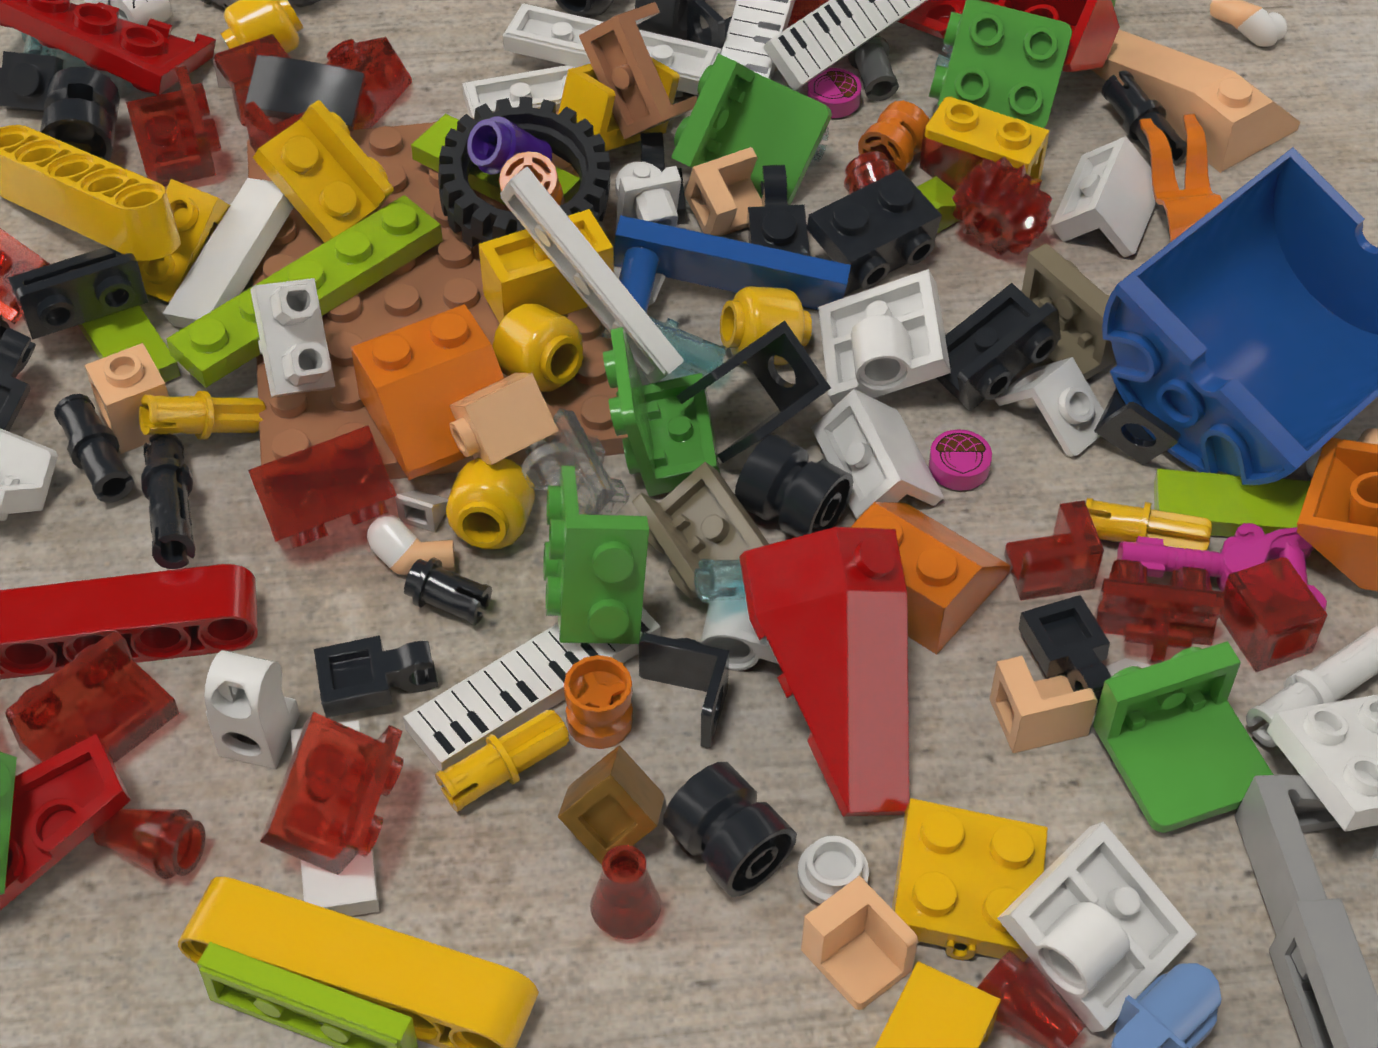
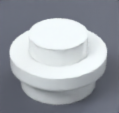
[798,836,869,904]

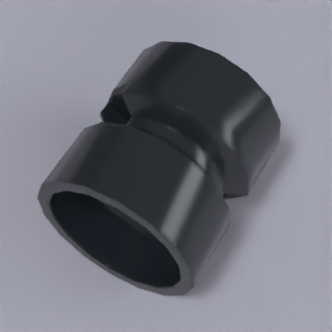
[40,67,120,161]
[735,433,854,537]
[663,762,797,897]

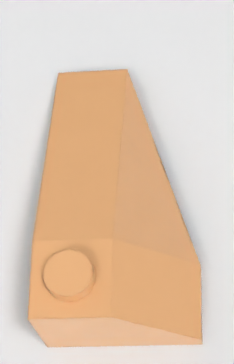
[1091,29,1300,173]

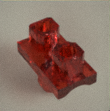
[1094,559,1224,664]

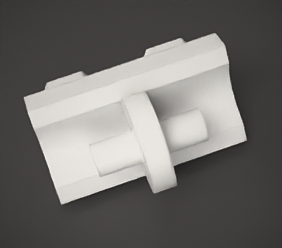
[615,162,681,234]
[250,278,335,398]

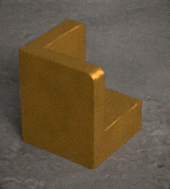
[558,745,664,868]

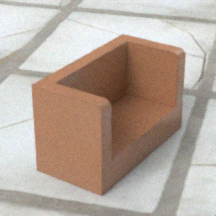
[579,2,697,140]

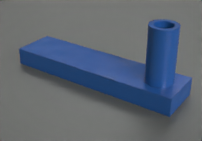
[614,215,851,314]

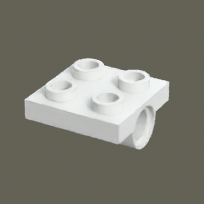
[818,269,951,405]
[1267,695,1378,832]
[997,822,1197,1033]

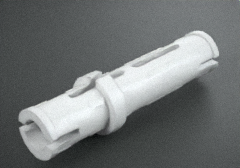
[1246,625,1378,747]

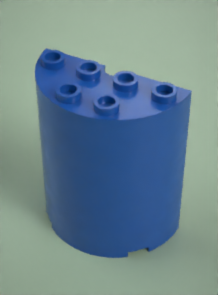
[1102,147,1378,485]

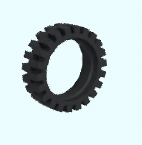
[438,97,610,248]

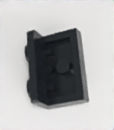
[806,169,942,296]
[8,247,148,340]
[936,283,1061,411]

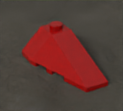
[897,0,1120,72]
[739,527,910,817]

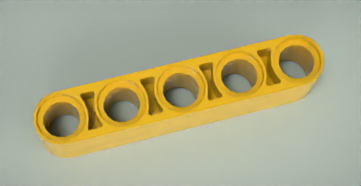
[0,125,181,261]
[178,877,539,1048]

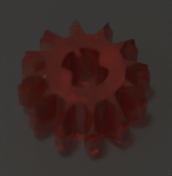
[952,157,1052,255]

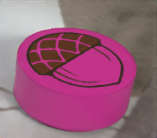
[807,68,862,118]
[928,429,992,491]

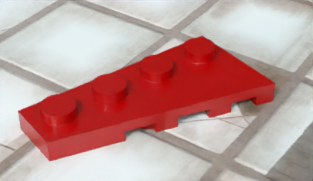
[0,0,216,95]
[0,734,131,911]

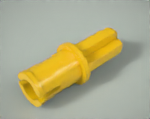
[139,391,266,439]
[1080,497,1212,551]
[435,710,569,813]

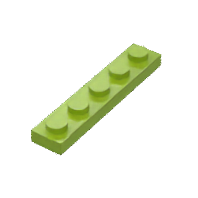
[166,195,443,388]

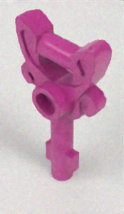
[1117,523,1327,624]

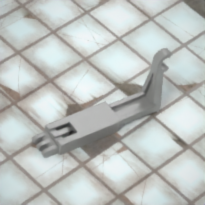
[1235,775,1378,1048]

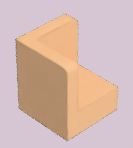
[684,147,762,237]
[989,656,1098,753]
[801,875,918,1010]

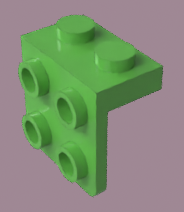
[929,0,1072,128]
[671,53,832,205]
[603,327,720,496]
[543,465,649,644]
[1093,641,1274,833]

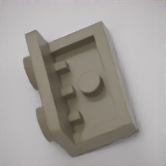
[1022,243,1116,380]
[632,462,769,601]

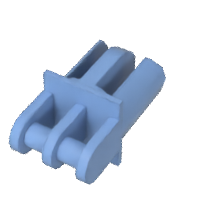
[1111,963,1222,1048]

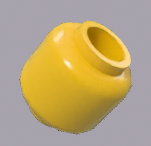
[220,0,304,65]
[720,286,812,366]
[492,304,583,392]
[446,457,535,550]

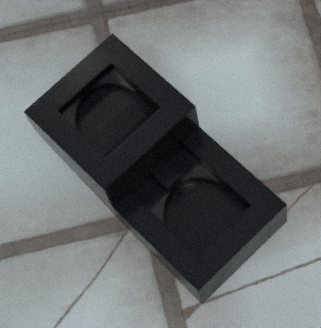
[244,55,365,131]

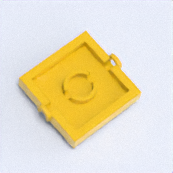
[892,798,1048,965]

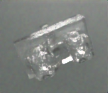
[522,408,630,515]

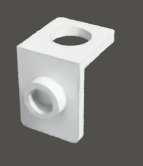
[994,357,1104,457]

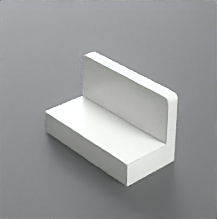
[1050,136,1156,258]
[811,389,944,519]

